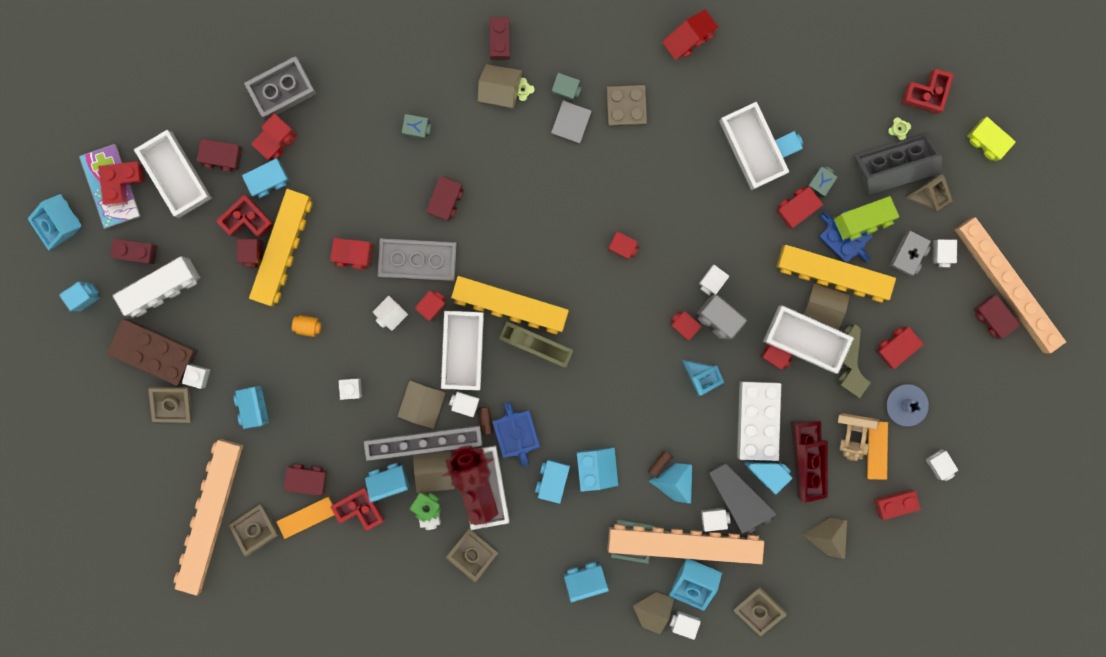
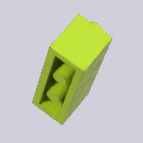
[834,196,899,241]

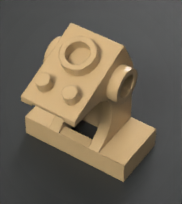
[838,413,879,461]

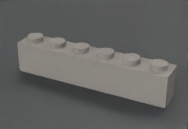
[364,425,483,461]

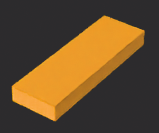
[867,422,888,480]
[277,496,334,539]

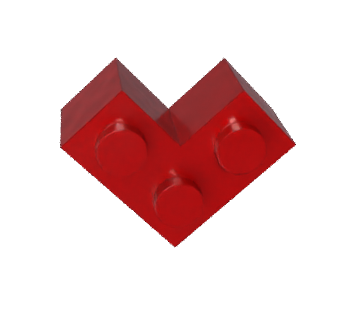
[662,9,719,60]
[901,69,954,114]
[251,113,297,161]
[98,161,145,207]
[216,195,274,237]
[330,238,374,270]
[330,486,385,531]

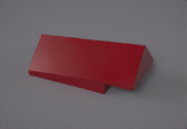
[791,421,828,503]

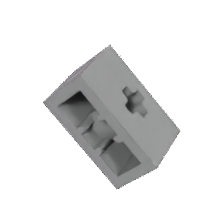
[889,231,931,276]

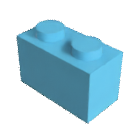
[242,158,290,199]
[59,282,100,311]
[535,459,570,504]

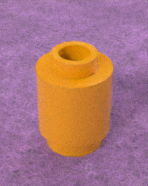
[292,315,321,337]

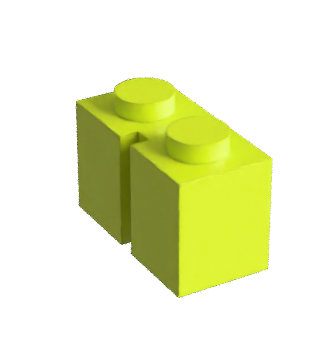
[967,117,1016,161]

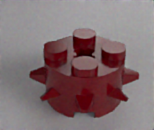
[442,446,494,492]

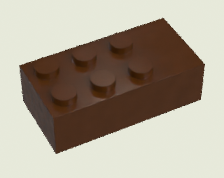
[106,319,198,386]

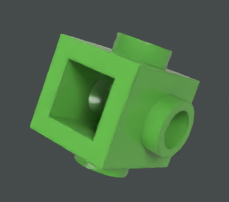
[410,491,442,522]

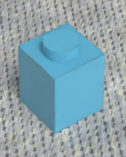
[775,131,803,158]

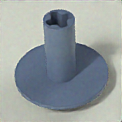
[886,384,929,427]

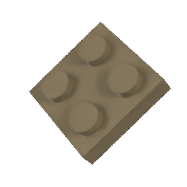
[607,85,647,126]

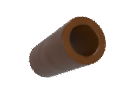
[478,407,493,435]
[648,450,673,478]

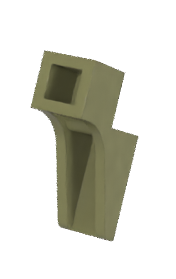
[499,321,573,368]
[838,324,871,398]

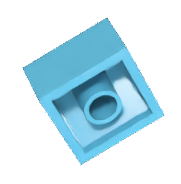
[28,194,81,251]
[234,386,269,429]
[576,447,618,492]
[744,461,792,494]
[365,462,411,502]
[669,559,722,611]
[564,562,608,602]

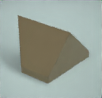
[905,174,953,211]
[802,518,847,559]
[633,591,674,634]

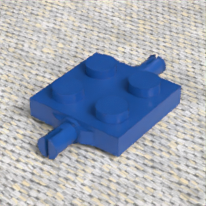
[818,209,873,263]
[492,402,540,467]

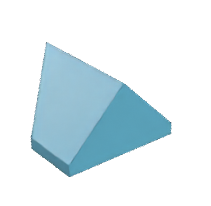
[682,360,725,396]
[649,463,692,503]

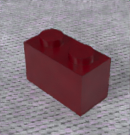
[490,17,510,60]
[197,139,242,172]
[426,176,464,222]
[110,239,157,264]
[237,239,263,268]
[974,295,1020,339]
[284,463,328,496]
[461,482,499,525]

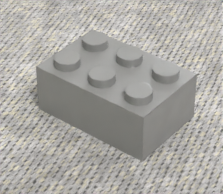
[244,56,317,120]
[696,295,747,339]

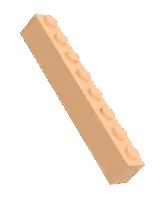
[954,217,1066,353]
[174,439,243,595]
[607,524,764,564]

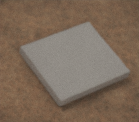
[551,101,592,144]

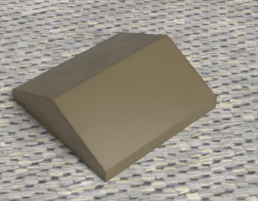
[478,64,523,109]
[803,283,850,331]
[397,380,446,429]
[148,387,191,423]
[413,451,455,493]
[229,504,278,557]
[445,529,498,583]
[733,587,787,637]

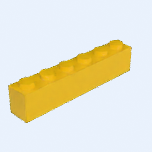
[249,189,313,306]
[776,245,896,303]
[451,276,569,334]

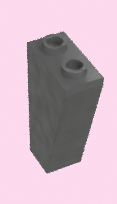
[707,462,776,534]

